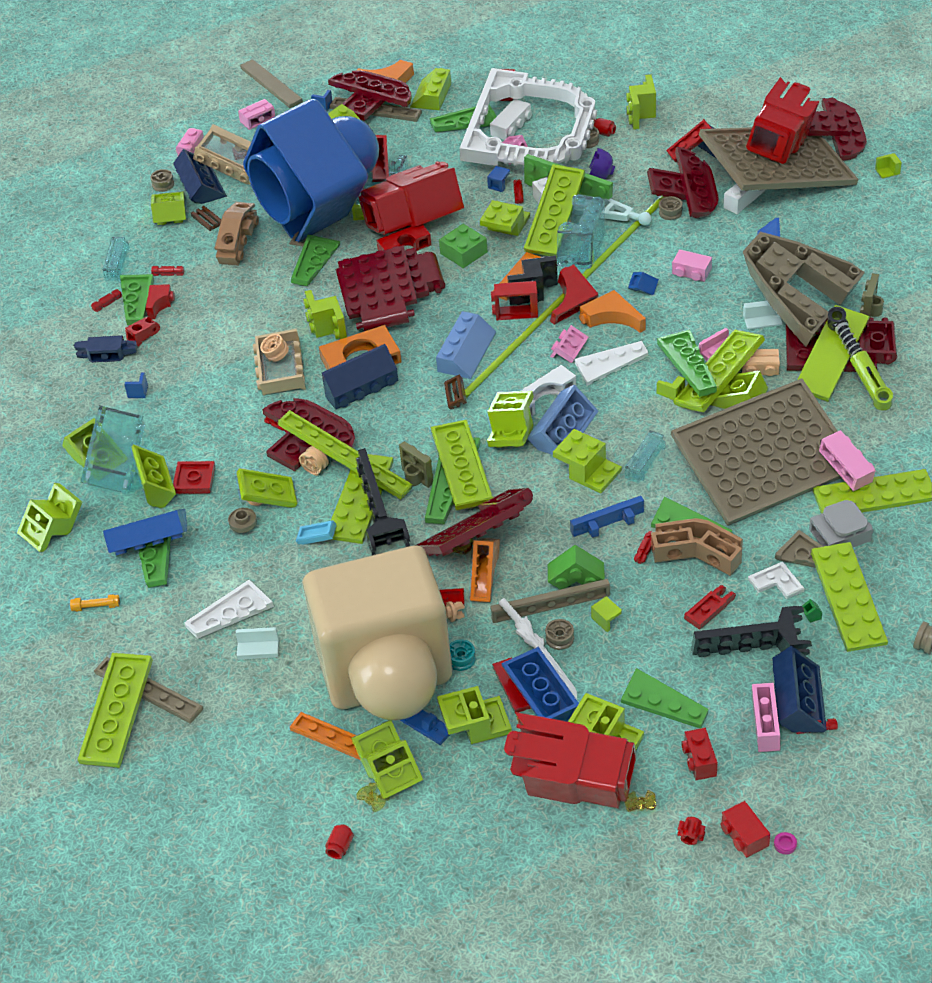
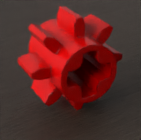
[677,816,706,845]

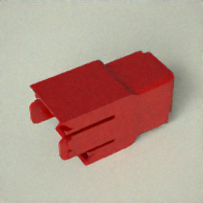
[746,77,819,164]
[358,161,464,235]
[504,712,636,809]

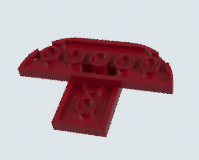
[328,70,412,121]
[808,97,867,161]
[647,147,719,218]
[262,398,355,471]

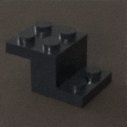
[507,255,558,305]

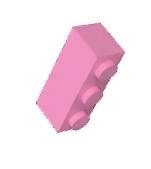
[819,430,876,491]
[752,683,780,752]

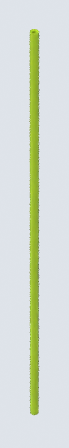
[465,196,665,398]

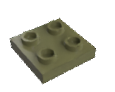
[860,273,884,318]
[399,441,433,488]

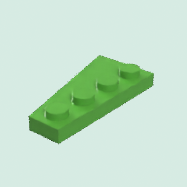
[429,105,497,132]
[291,235,340,286]

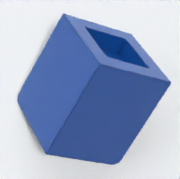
[311,90,332,112]
[487,166,510,192]
[628,272,659,295]
[124,372,148,398]

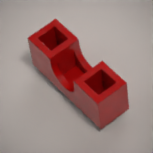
[376,224,431,251]

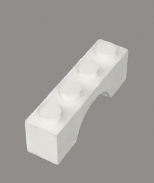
[521,365,576,417]

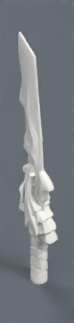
[499,598,577,700]

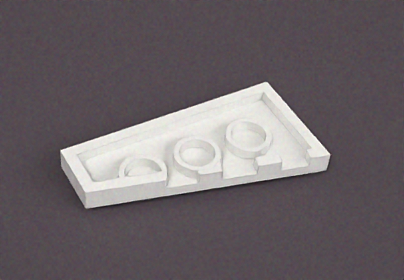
[574,341,648,386]
[184,580,274,639]

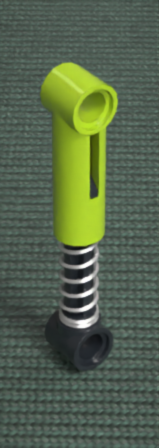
[827,306,893,411]

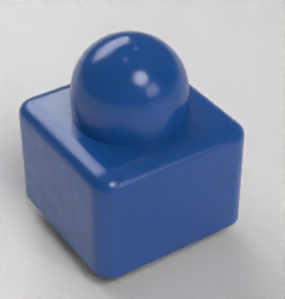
[243,99,379,242]

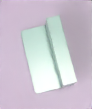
[743,301,782,329]
[236,627,279,660]

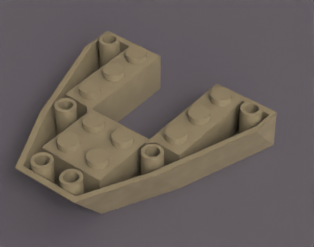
[743,232,865,347]

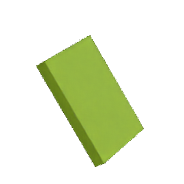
[237,468,297,508]

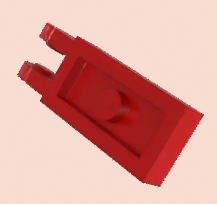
[684,585,736,630]

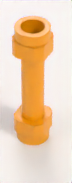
[70,594,120,612]

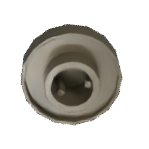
[228,508,257,533]

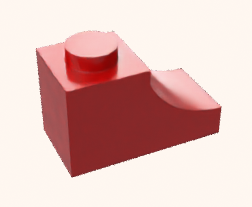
[146,284,175,319]

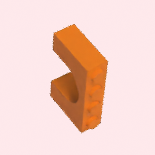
[319,325,401,370]

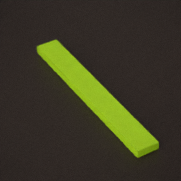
[278,410,413,500]

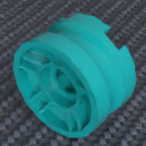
[450,639,476,671]

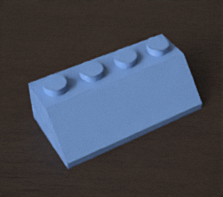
[436,311,496,379]
[527,385,598,455]

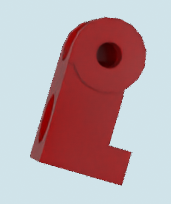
[125,317,160,347]

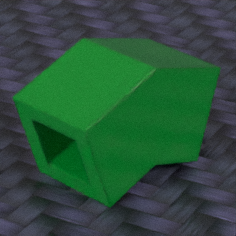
[802,599,822,623]

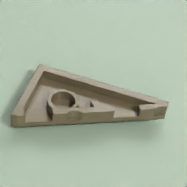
[775,530,824,568]

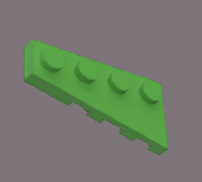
[120,274,154,325]
[651,496,732,538]
[139,537,171,588]
[621,668,708,728]

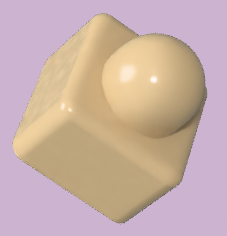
[302,546,452,720]

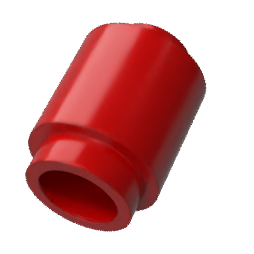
[593,118,616,137]
[325,824,354,859]

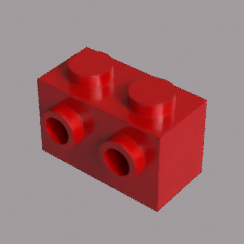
[681,727,718,781]
[720,801,770,858]

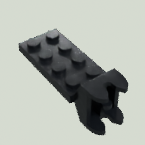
[356,448,411,556]
[691,606,812,657]

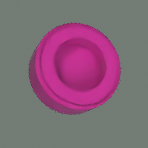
[774,832,797,855]

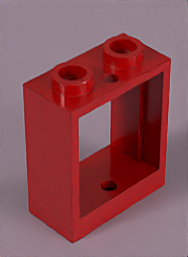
[491,281,538,321]

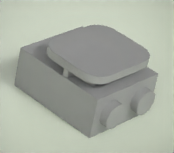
[809,500,873,547]

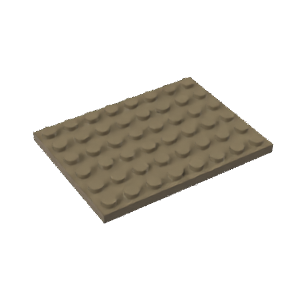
[699,127,859,191]
[670,378,842,526]

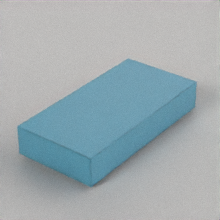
[296,520,336,545]

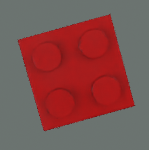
[173,461,215,494]

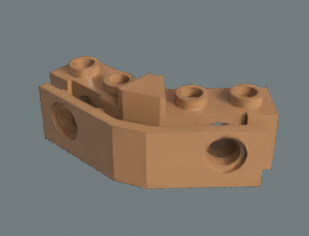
[215,202,259,266]
[651,518,743,576]

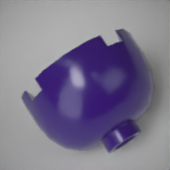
[587,148,615,180]

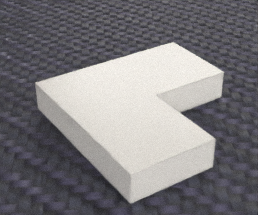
[748,562,804,599]

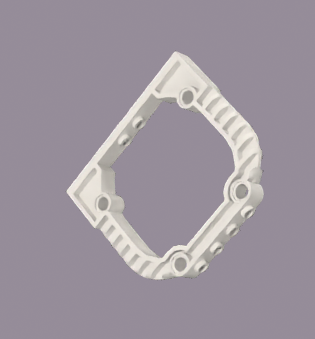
[460,68,597,167]

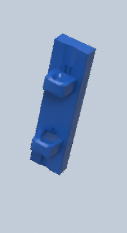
[570,495,644,538]
[400,710,451,745]

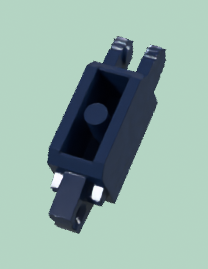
[73,335,138,363]

